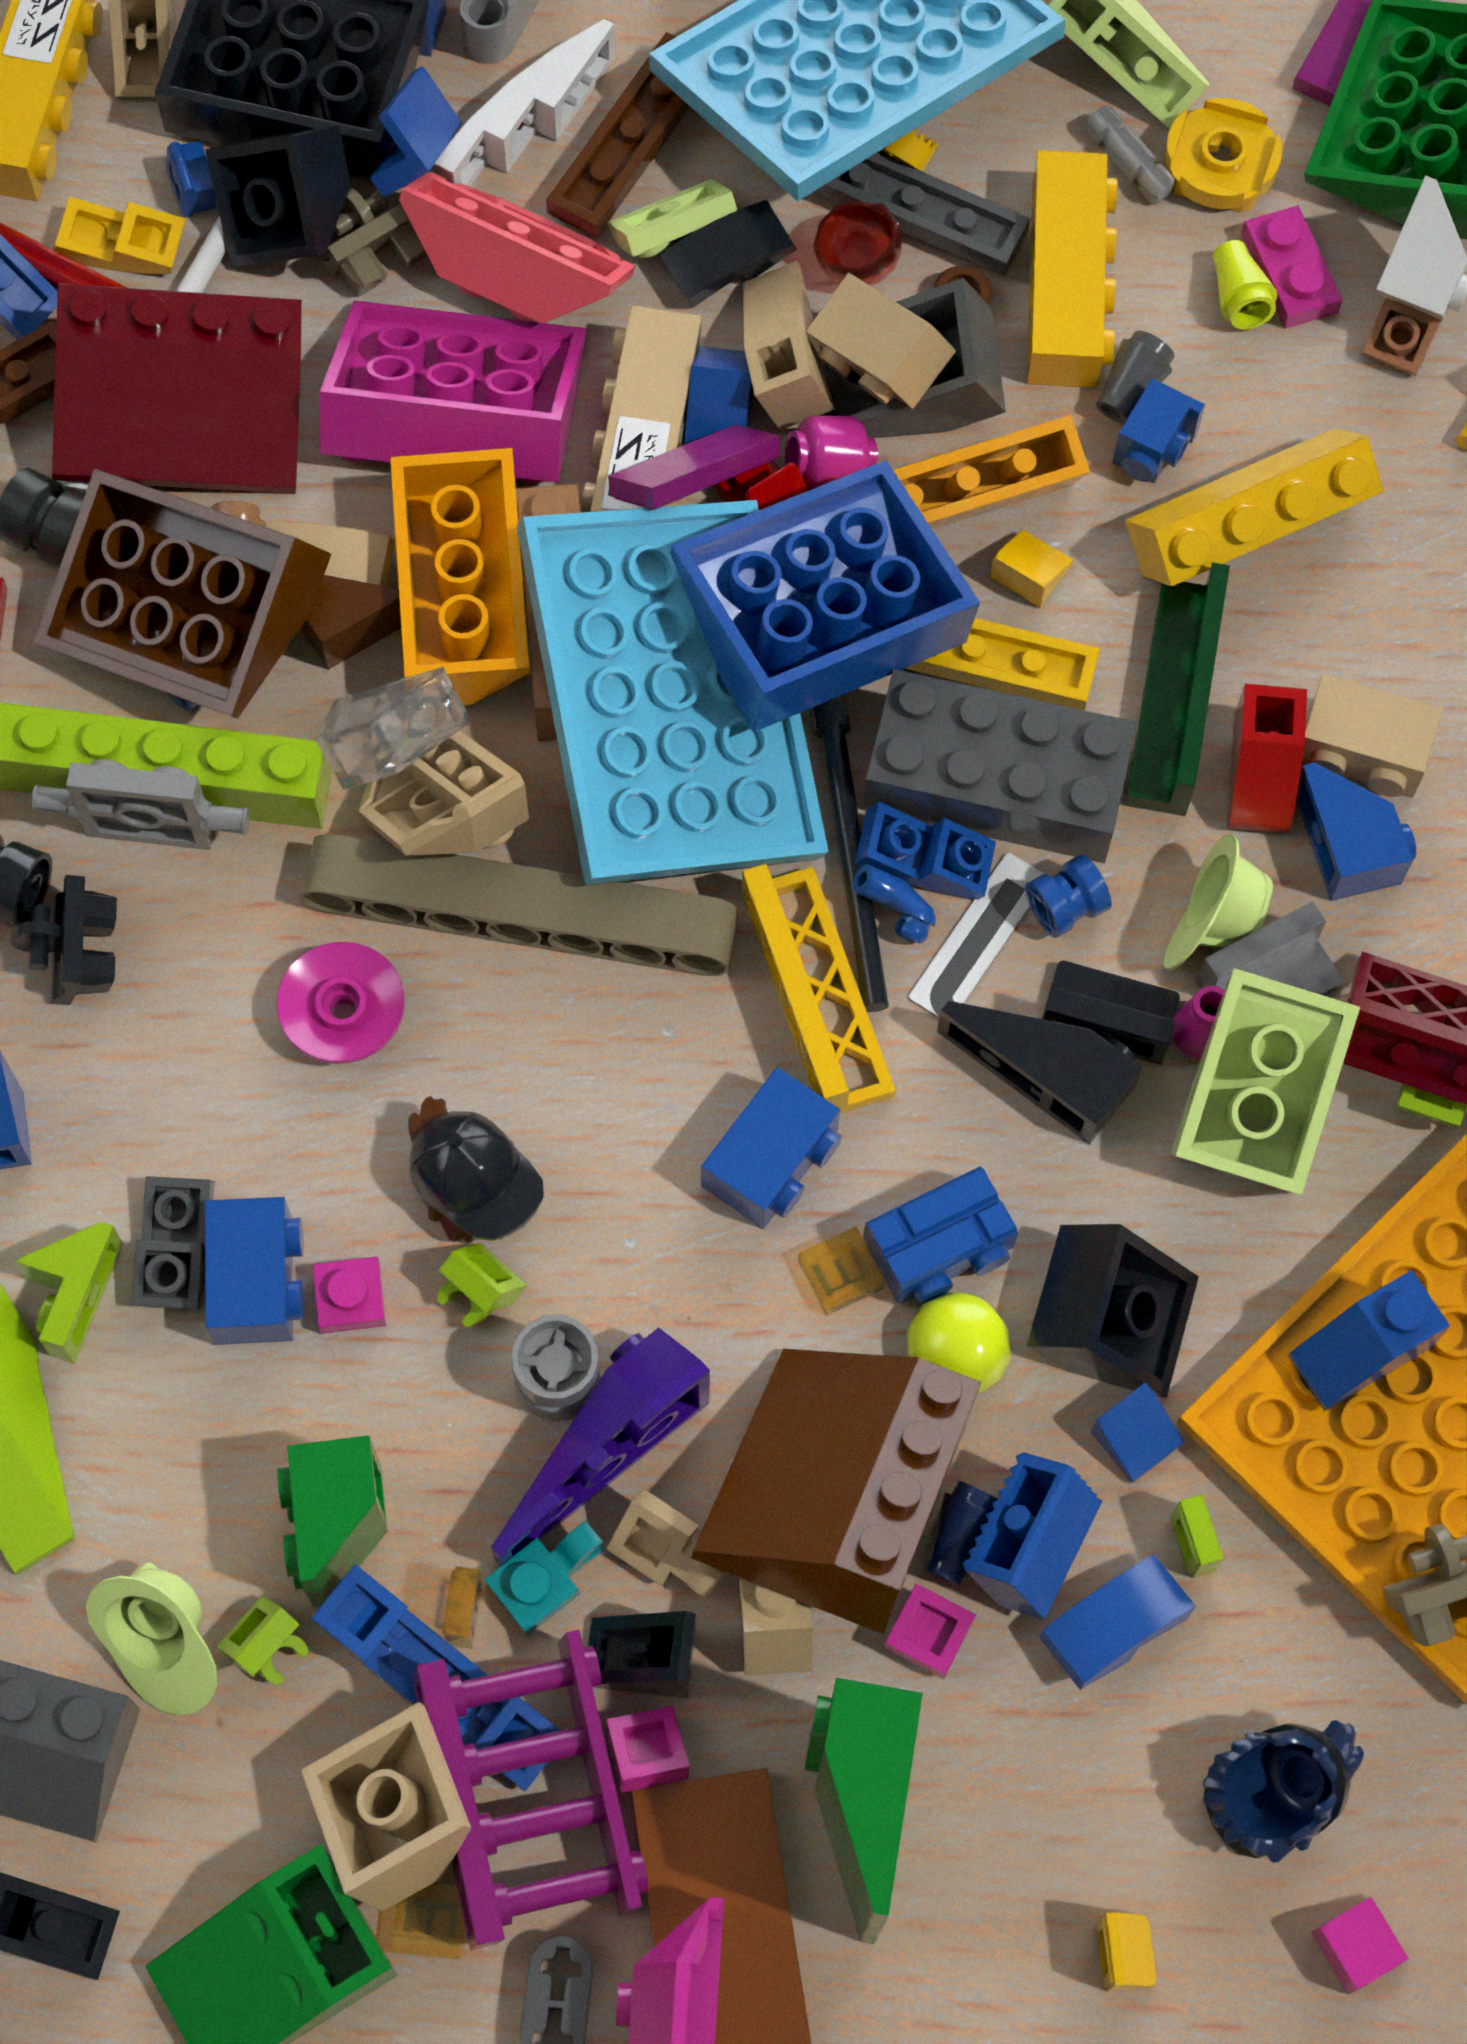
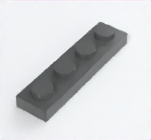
[812,152,1031,276]

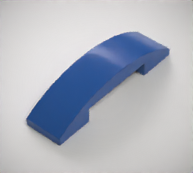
[310,1564,560,1792]

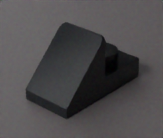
[0,1872,120,1980]

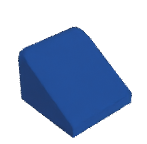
[1090,1383,1184,1483]

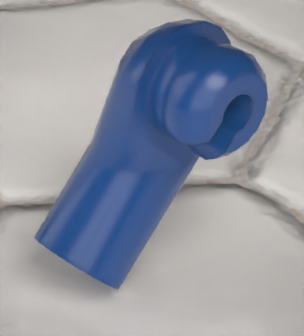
[852,864,936,944]

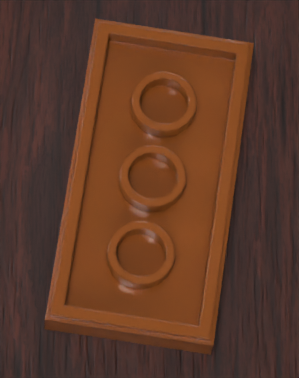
[632,1768,812,2044]

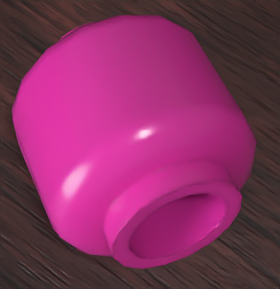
[785,416,878,490]

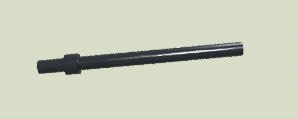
[811,697,889,1012]

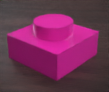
[313,1256,386,1334]
[884,1583,976,1679]
[605,1706,690,1793]

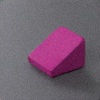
[1311,1897,1409,1995]

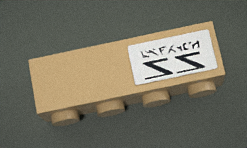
[581,305,702,513]

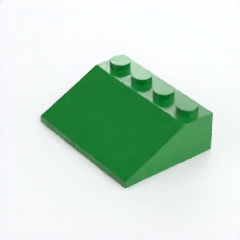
[1304,0,1467,239]
[804,1678,923,1944]

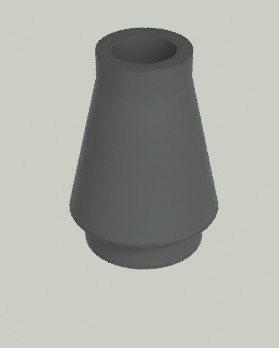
[1096,330,1174,423]

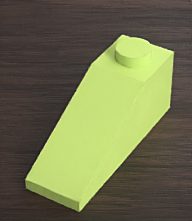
[1048,0,1210,129]

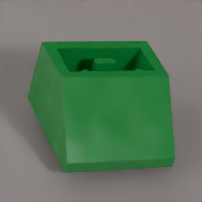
[277,1435,388,1607]

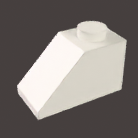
[1376,175,1467,321]

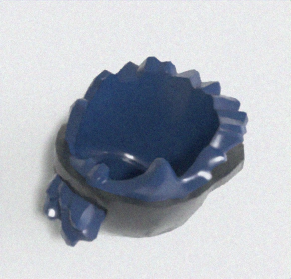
[1203,1720,1364,1863]

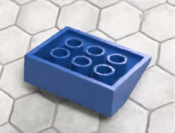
[670,460,980,732]

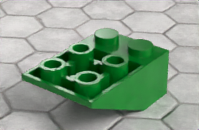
[145,1844,398,2044]

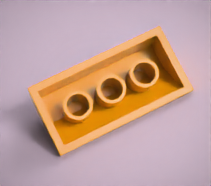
[390,448,530,710]

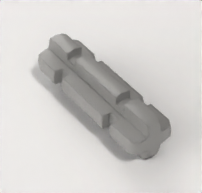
[1086,105,1175,204]

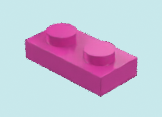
[1241,205,1343,329]

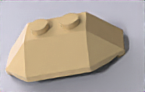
[359,710,529,856]

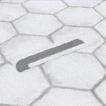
[909,853,1045,1018]

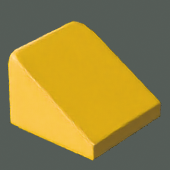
[990,529,1074,608]
[1096,1912,1157,1992]

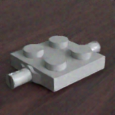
[31,759,250,850]

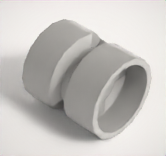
[511,1314,600,1421]

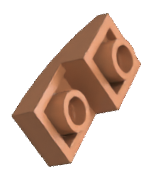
[1361,298,1442,377]

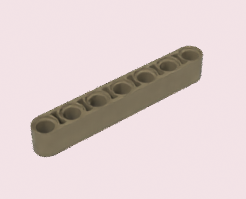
[300,834,739,976]

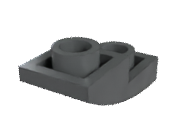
[132,1176,215,1309]

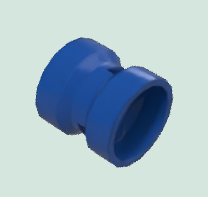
[1025,854,1112,938]

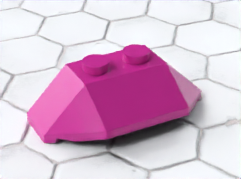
[616,1897,724,2044]

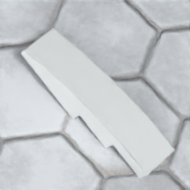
[433,19,615,186]

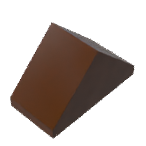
[300,575,401,670]

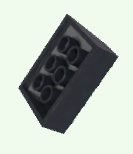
[155,0,429,177]

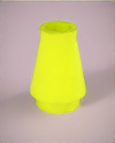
[1212,240,1277,330]

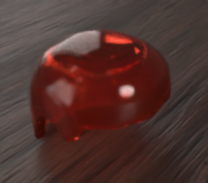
[813,201,902,286]

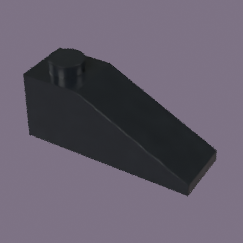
[937,1001,1142,1145]

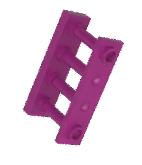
[411,1630,648,1951]

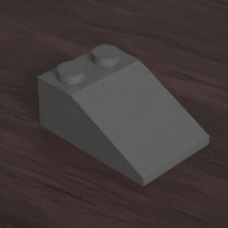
[819,278,1006,438]

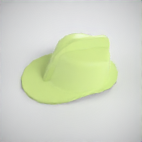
[1163,834,1273,970]
[85,1562,217,1716]

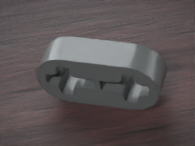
[520,1935,593,2044]

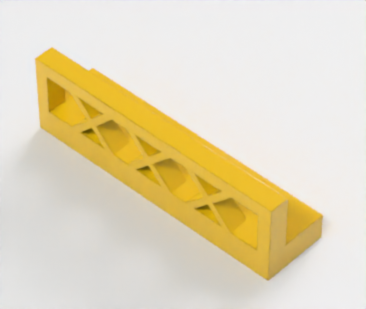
[742,863,896,1114]

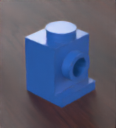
[1112,378,1205,483]

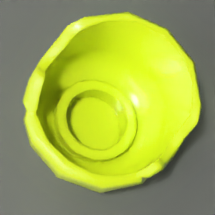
[907,1292,1012,1395]

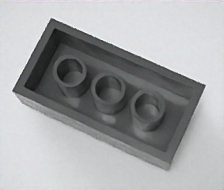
[863,669,1137,863]

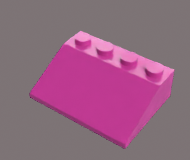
[319,300,586,483]

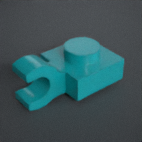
[484,1521,605,1636]

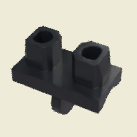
[11,875,117,1005]

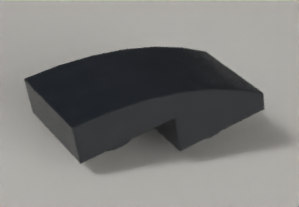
[659,200,797,308]

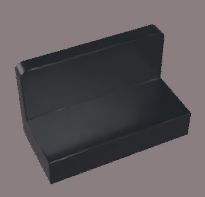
[1042,960,1180,1065]

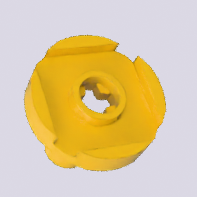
[1164,98,1283,212]

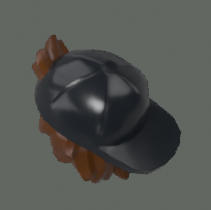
[408,1096,544,1243]

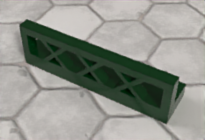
[1124,562,1230,816]

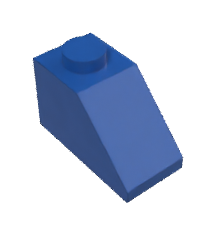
[1296,762,1416,901]
[1288,1270,1450,1412]

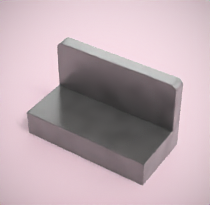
[1196,901,1343,996]

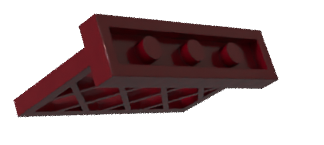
[1343,951,1467,1105]

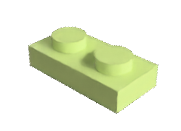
[608,179,737,258]

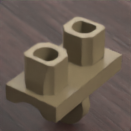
[322,188,428,296]
[1382,1523,1467,1646]

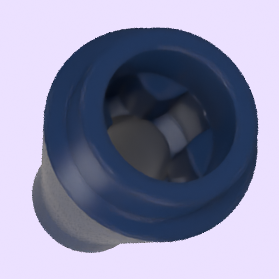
[923,1480,999,1586]

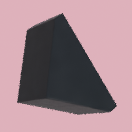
[588,1611,696,1699]

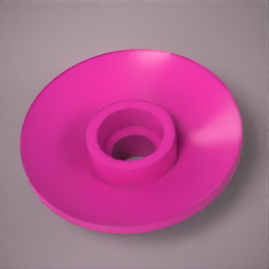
[276,942,405,1064]

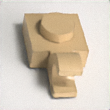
[606,1488,728,1598]

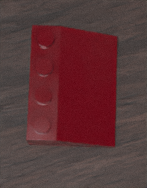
[52,283,302,494]

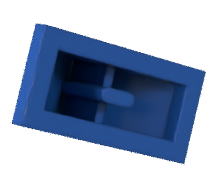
[684,346,754,445]

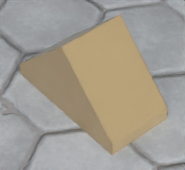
[109,0,178,97]

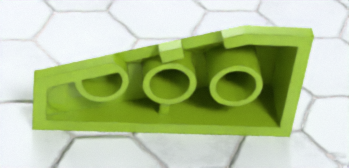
[0,1284,75,1575]

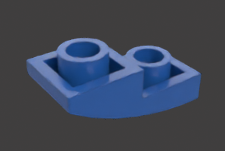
[854,802,996,900]
[1039,1554,1196,1690]

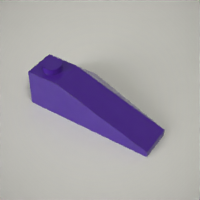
[491,1327,710,1566]

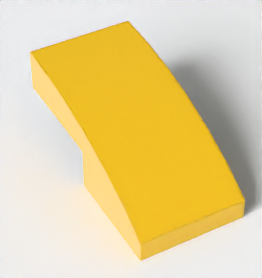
[54,196,186,274]

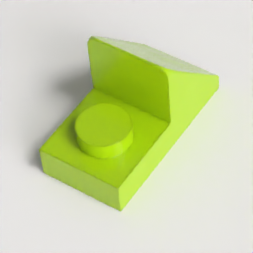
[16,1222,123,1364]

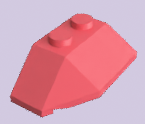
[399,171,635,324]

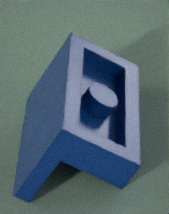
[370,66,462,197]

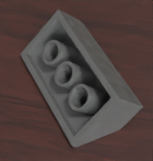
[0,1660,140,1843]

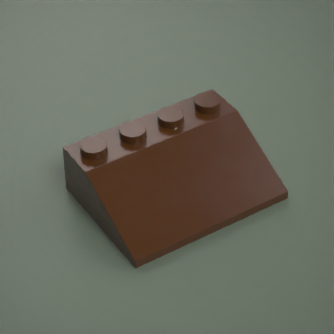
[33,468,331,719]
[691,1348,981,1635]

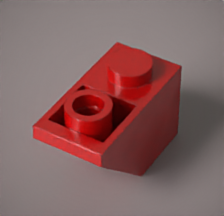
[1228,683,1307,833]

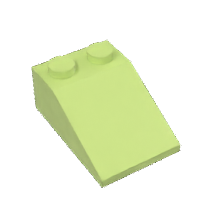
[1170,968,1360,1195]

